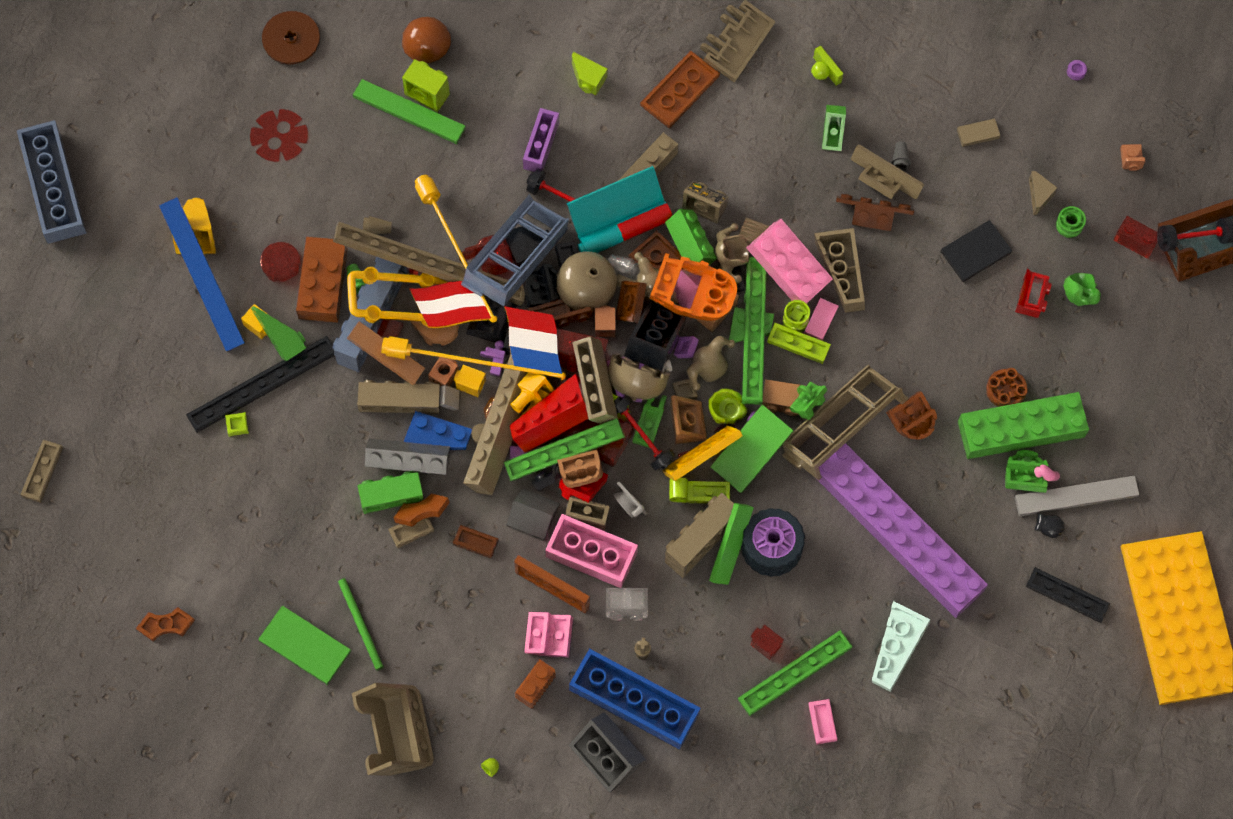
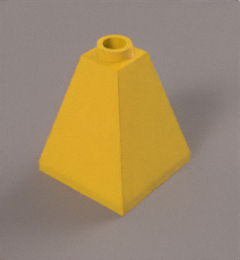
[172,198,216,254]

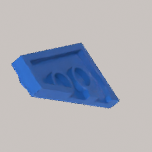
[404,411,472,450]

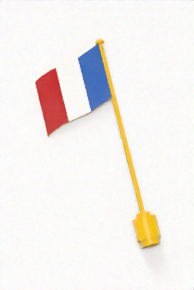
[381,306,566,380]

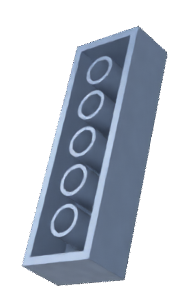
[17,120,86,244]
[333,257,409,372]

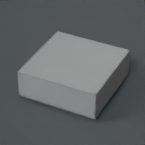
[439,385,460,411]

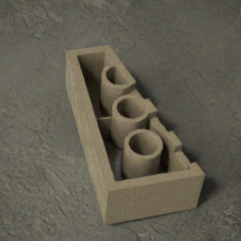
[814,228,865,313]

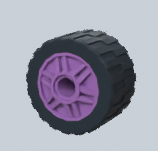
[741,508,805,577]

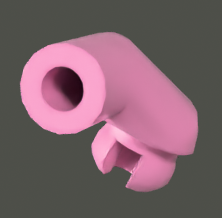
[1034,465,1060,481]

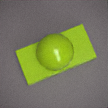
[811,46,843,86]

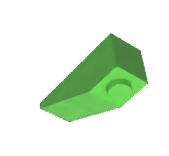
[251,306,306,361]

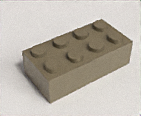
[665,493,734,578]

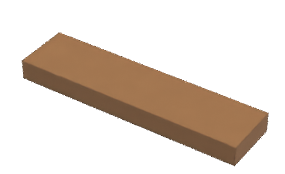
[347,321,425,385]

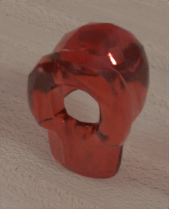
[459,234,513,276]

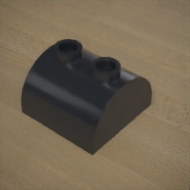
[466,294,516,343]

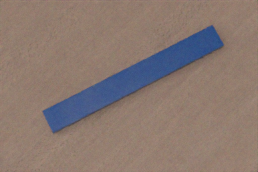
[159,197,245,352]

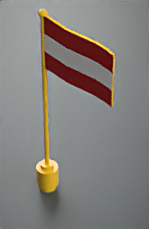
[409,175,497,328]

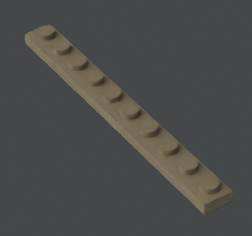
[333,222,525,306]

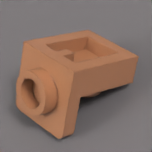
[1120,144,1145,171]

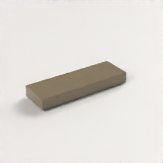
[20,440,63,503]

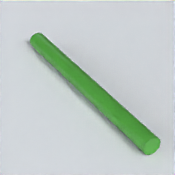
[338,578,384,671]

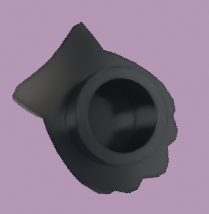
[1034,514,1065,538]

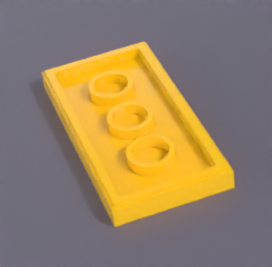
[662,426,743,481]

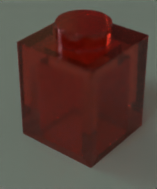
[750,624,784,660]

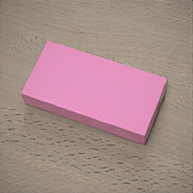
[804,298,838,341]
[808,699,837,745]

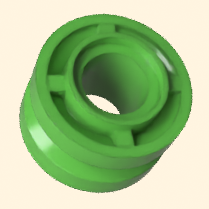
[1056,206,1086,238]

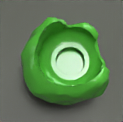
[1063,273,1101,306]

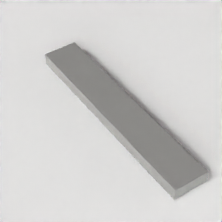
[1014,476,1139,516]

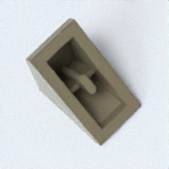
[1029,171,1057,215]

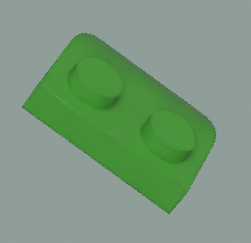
[1005,450,1048,493]

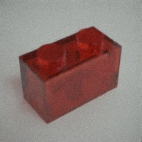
[1114,216,1158,259]

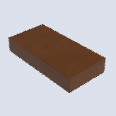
[453,525,499,559]

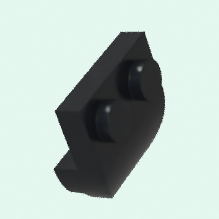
[523,264,560,308]

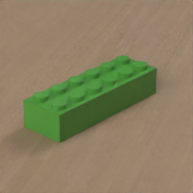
[958,392,1089,459]

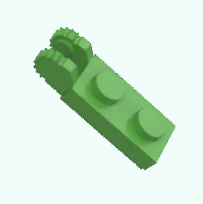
[633,395,667,448]

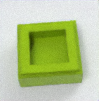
[225,412,249,436]

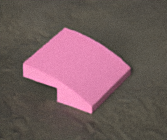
[524,612,573,658]

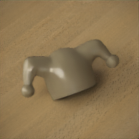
[715,223,750,284]
[634,252,679,305]
[687,336,735,391]

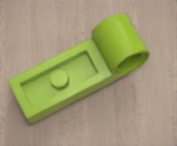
[669,478,730,503]

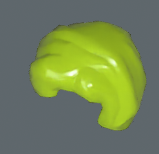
[708,388,748,424]

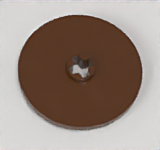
[262,11,320,65]

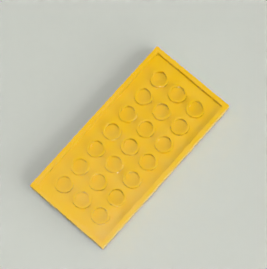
[1121,531,1233,705]

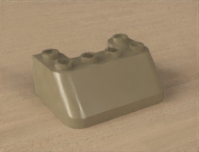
[352,683,434,776]

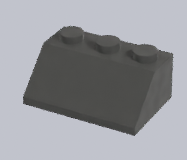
[569,712,646,793]

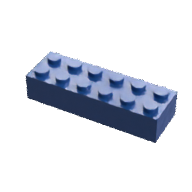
[569,648,701,750]

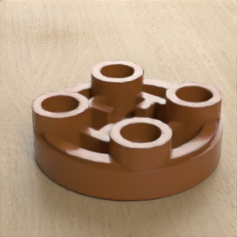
[986,368,1028,407]

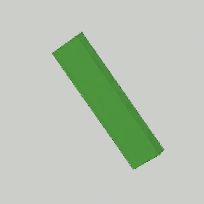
[709,503,754,585]

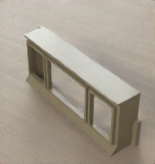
[782,364,908,480]

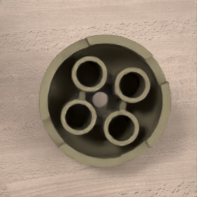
[556,251,617,312]
[608,353,670,401]

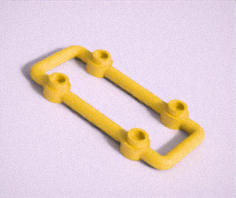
[347,267,448,327]

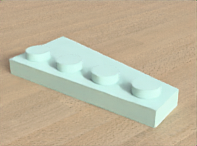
[872,601,930,692]

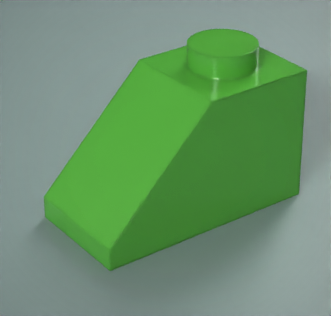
[822,105,846,151]

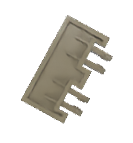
[700,0,775,82]

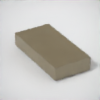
[957,119,1000,147]
[388,518,434,549]

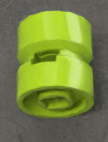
[782,300,810,333]

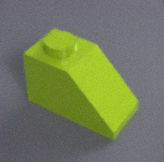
[572,52,607,95]

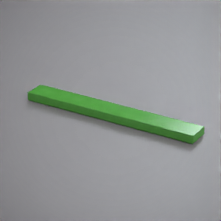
[742,257,766,405]

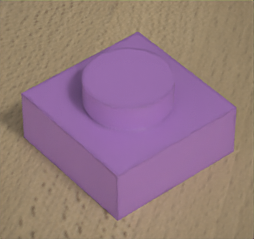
[674,336,699,358]

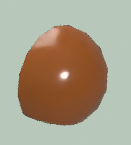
[402,17,451,63]

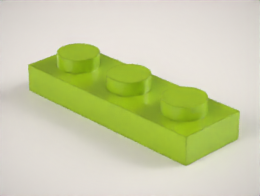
[767,323,831,364]

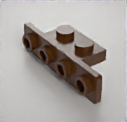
[836,193,915,231]
[528,299,592,328]

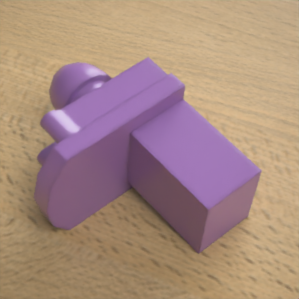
[480,340,506,377]

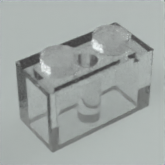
[606,588,648,621]

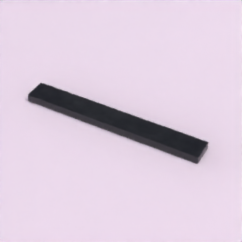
[186,336,334,433]

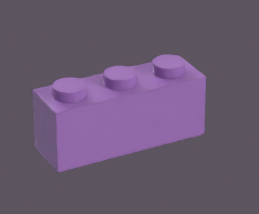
[523,108,559,172]

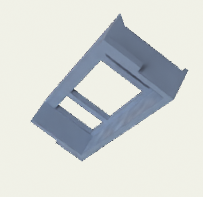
[461,194,569,306]

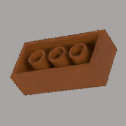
[296,237,348,323]

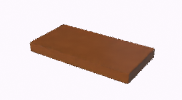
[640,51,720,129]
[514,555,590,613]

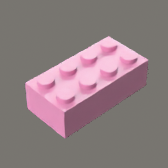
[746,219,833,304]
[545,514,638,588]

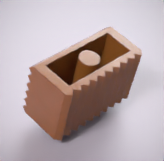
[515,659,556,709]

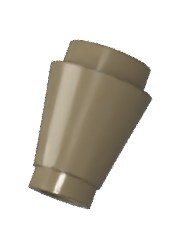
[363,216,392,235]

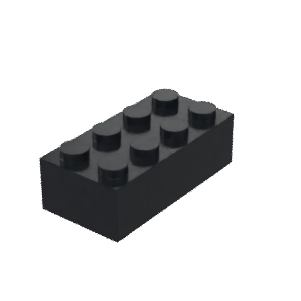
[624,300,687,371]

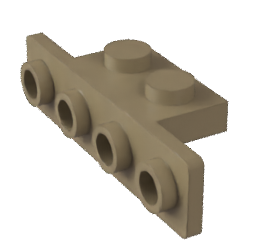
[851,145,924,199]

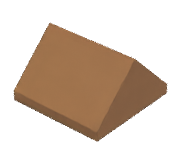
[670,395,707,444]

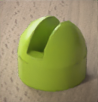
[481,758,499,777]

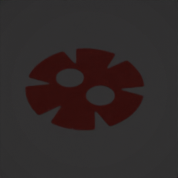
[250,109,308,162]

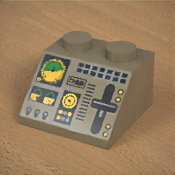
[682,181,728,224]

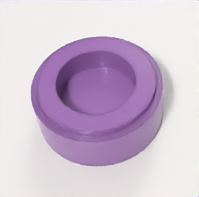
[1067,60,1087,80]

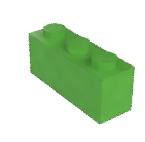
[665,209,717,265]
[358,471,424,514]

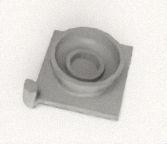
[614,482,648,518]

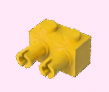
[510,372,554,417]

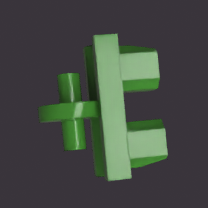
[790,382,827,420]

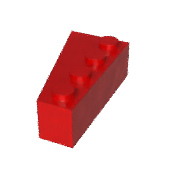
[509,374,589,453]

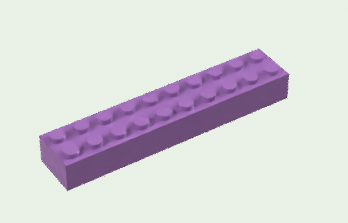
[817,443,988,618]

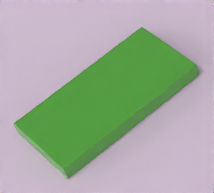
[711,404,794,493]
[258,606,351,685]

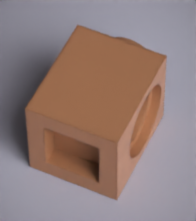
[595,305,615,337]
[428,357,459,387]

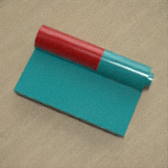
[567,166,673,253]

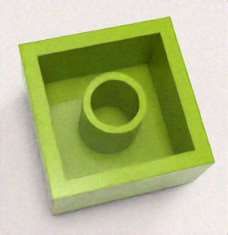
[402,59,450,112]

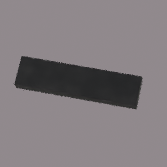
[1025,567,1111,623]

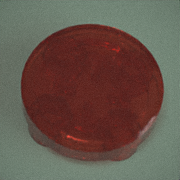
[260,242,301,281]

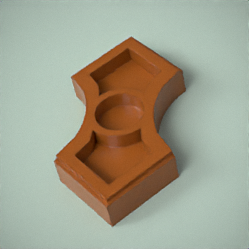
[393,494,450,527]
[136,607,195,642]

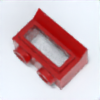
[1015,268,1052,318]

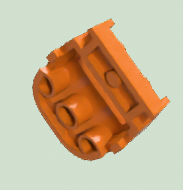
[650,253,737,321]

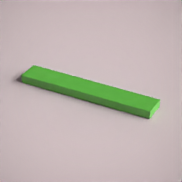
[353,79,466,144]
[504,418,625,481]
[738,630,852,716]

